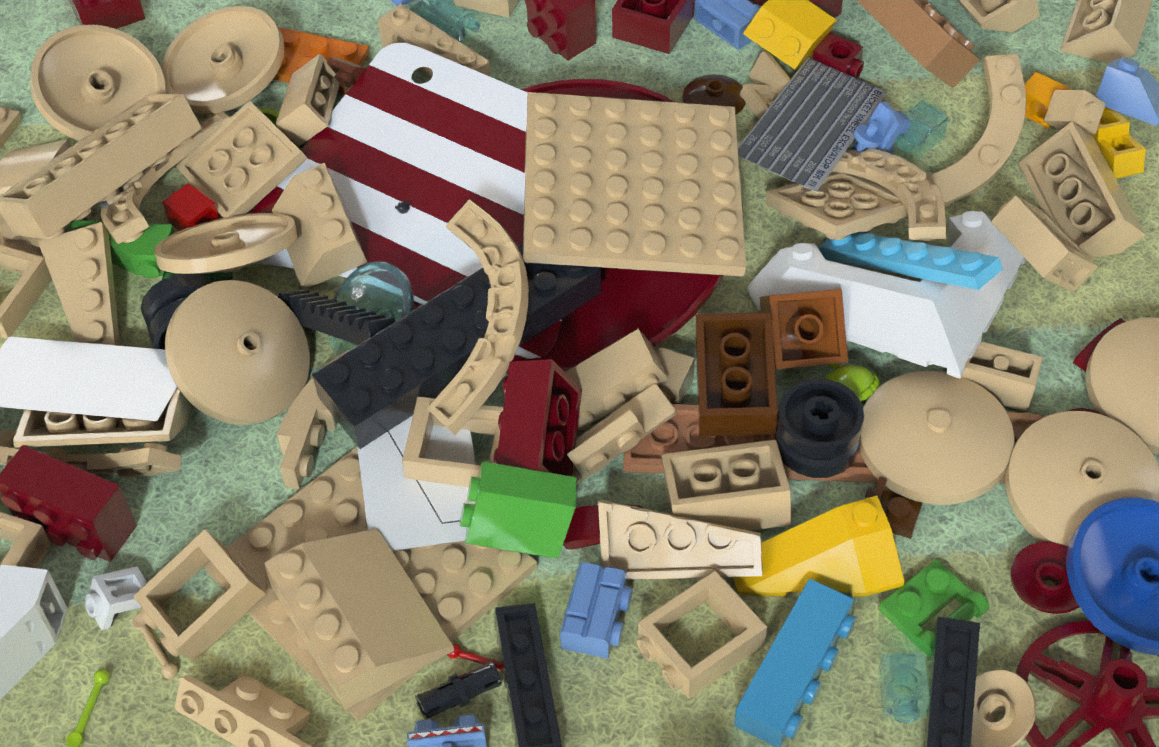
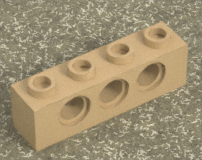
[378,4,491,79]

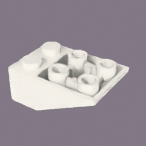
[0,565,68,700]

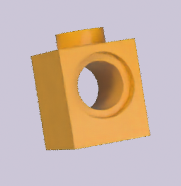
[1024,72,1071,128]

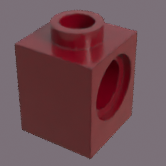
[813,33,864,78]

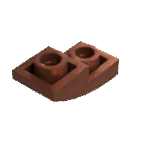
[327,58,366,87]

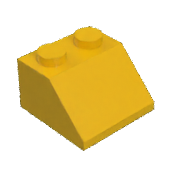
[743,0,837,72]

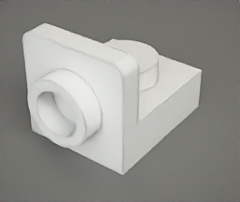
[85,566,147,630]

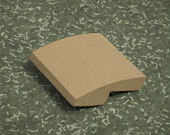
[0,139,71,195]

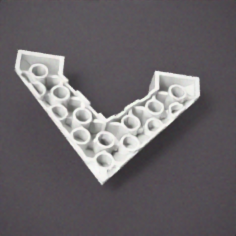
[748,211,1026,379]

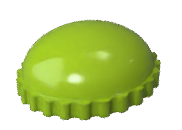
[824,365,880,401]

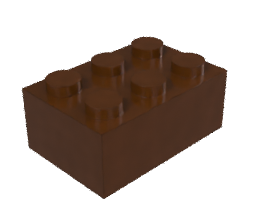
[695,312,778,436]

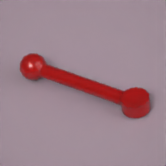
[447,643,502,670]

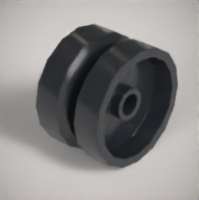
[140,274,213,350]
[775,379,865,478]

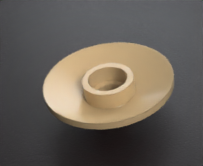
[971,670,1036,747]

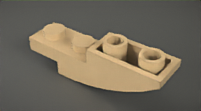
[276,351,347,489]

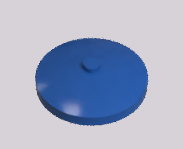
[1066,498,1159,655]

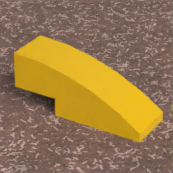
[1091,96,1146,179]

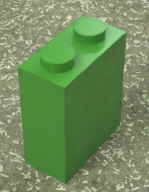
[460,461,576,559]

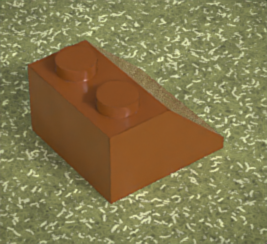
[759,289,848,370]

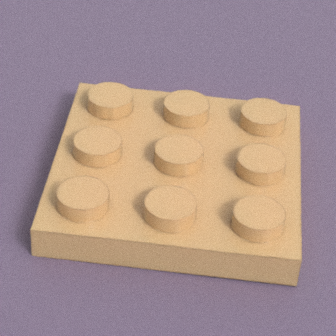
[176,101,307,218]
[766,172,908,240]

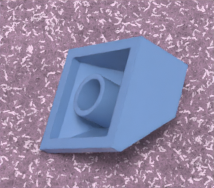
[1096,57,1159,126]

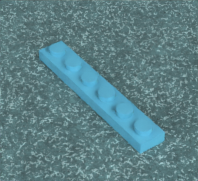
[818,232,1003,290]

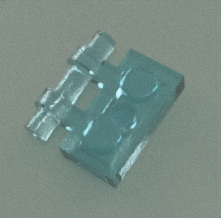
[409,0,481,41]

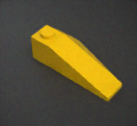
[732,496,904,597]

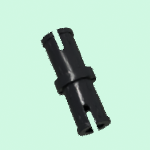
[415,661,502,720]

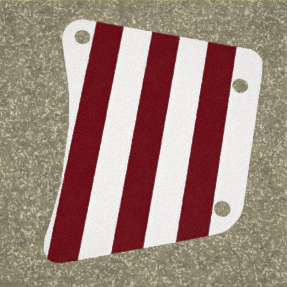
[251,43,562,359]

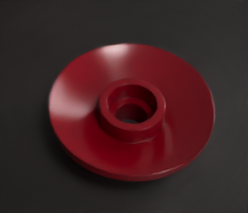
[1010,542,1079,614]

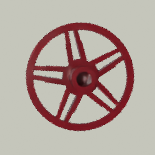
[1015,621,1159,747]

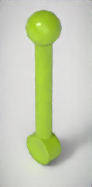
[66,669,110,747]

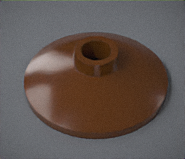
[683,74,746,115]

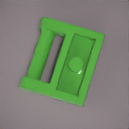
[879,559,989,657]

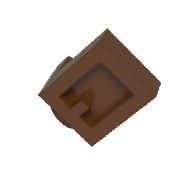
[864,477,922,539]

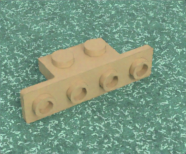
[740,51,791,119]
[567,384,676,486]
[175,674,313,747]

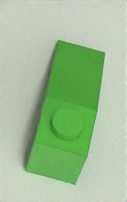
[70,220,175,278]

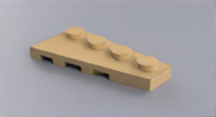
[38,222,121,346]
[598,499,763,580]

